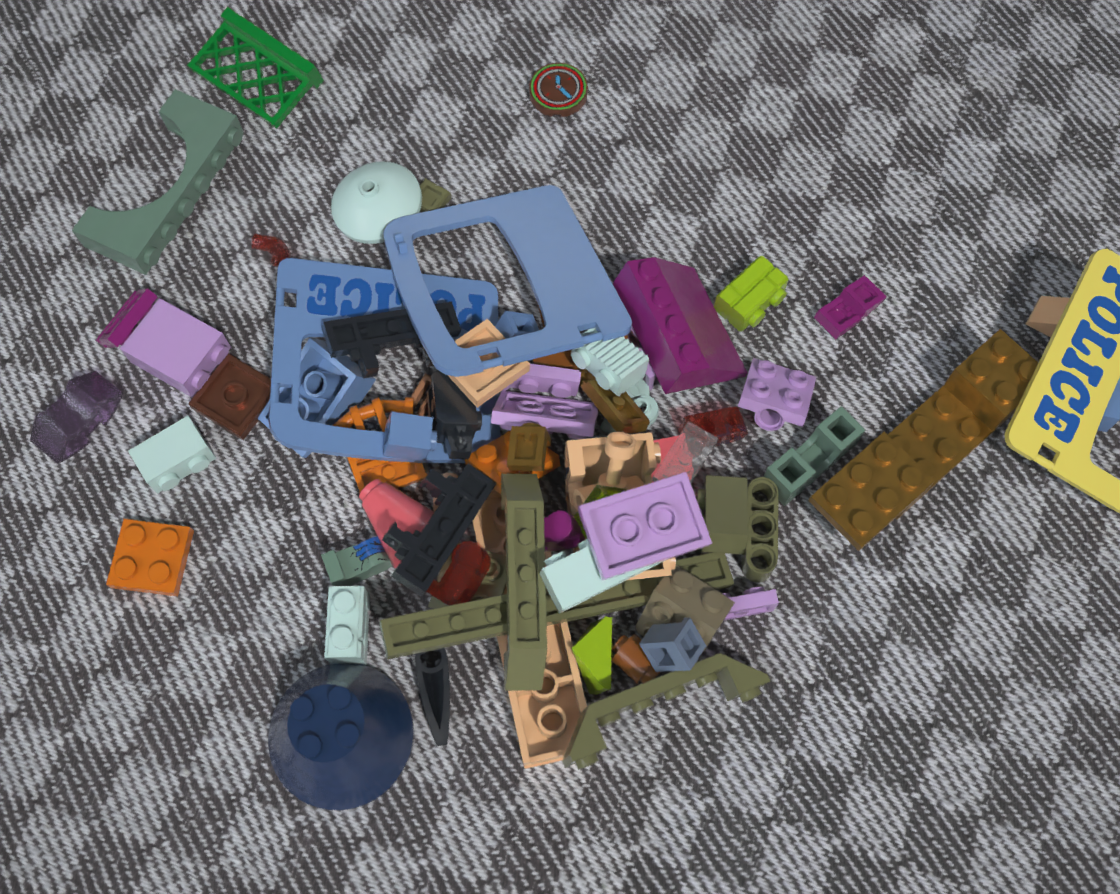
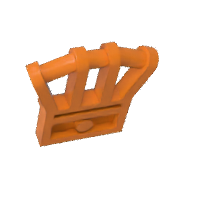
[332,397,426,493]

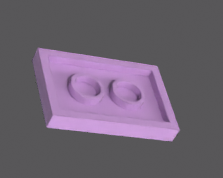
[491,391,599,439]
[577,472,712,581]

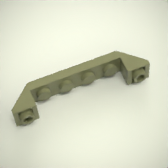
[501,474,547,691]
[562,653,770,770]

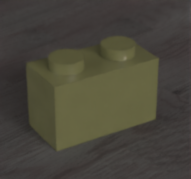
[696,475,749,555]

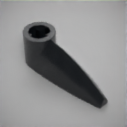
[411,648,450,746]

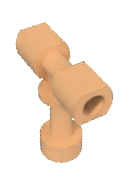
[573,432,645,511]

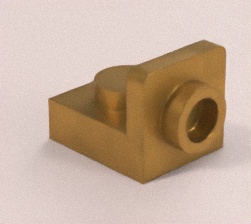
[507,423,551,471]

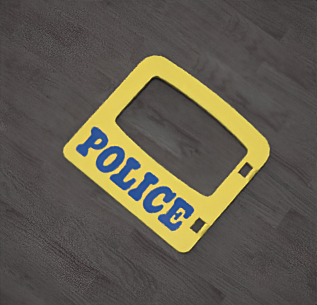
[1004,249,1120,513]

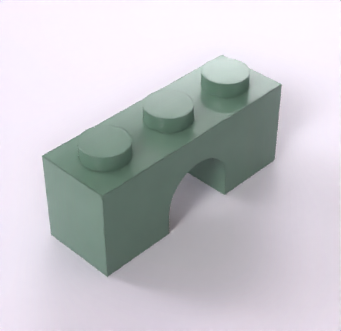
[763,406,865,506]

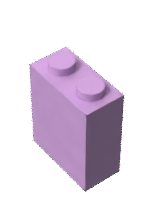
[120,298,231,398]

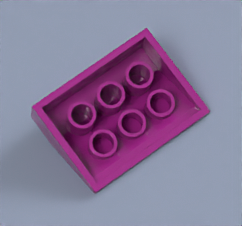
[613,257,748,394]

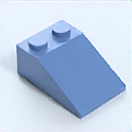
[257,338,376,458]

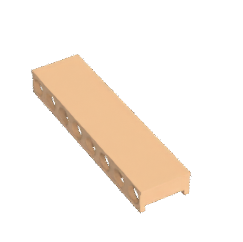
[473,489,587,769]

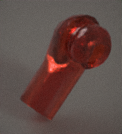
[251,233,290,267]

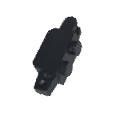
[427,370,482,460]

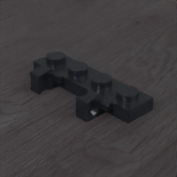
[322,301,461,379]
[382,463,497,597]

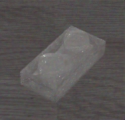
[652,421,718,483]

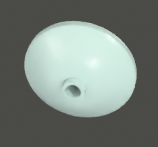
[331,161,422,244]

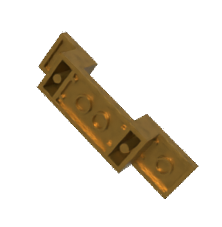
[808,329,1038,551]

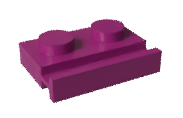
[95,288,158,348]

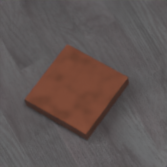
[188,353,271,440]

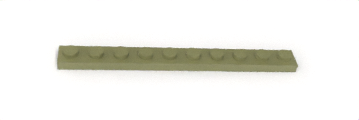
[379,553,734,660]

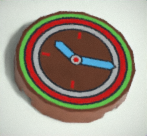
[529,62,588,117]

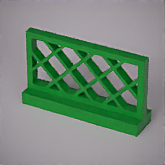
[187,7,324,129]

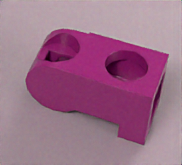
[544,510,586,552]

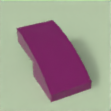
[814,275,887,340]

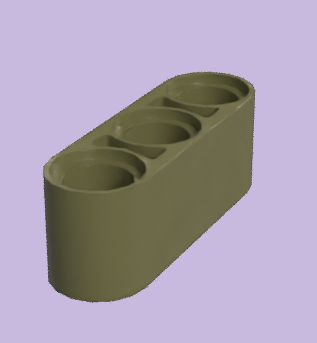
[741,477,778,583]

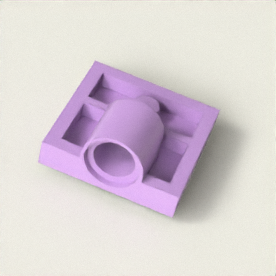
[738,358,816,431]

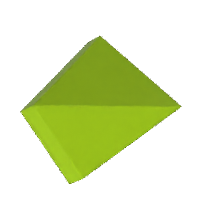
[572,617,612,695]

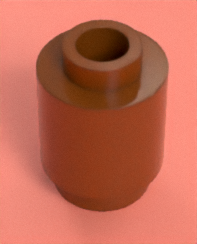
[611,634,660,684]

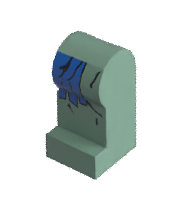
[321,536,393,586]

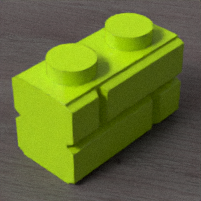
[714,256,789,332]

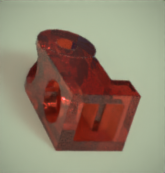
[678,407,748,456]
[426,541,491,606]

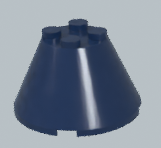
[268,663,414,811]

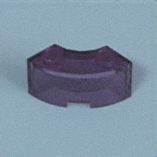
[30,371,123,464]

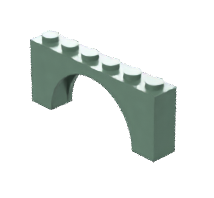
[72,89,244,275]

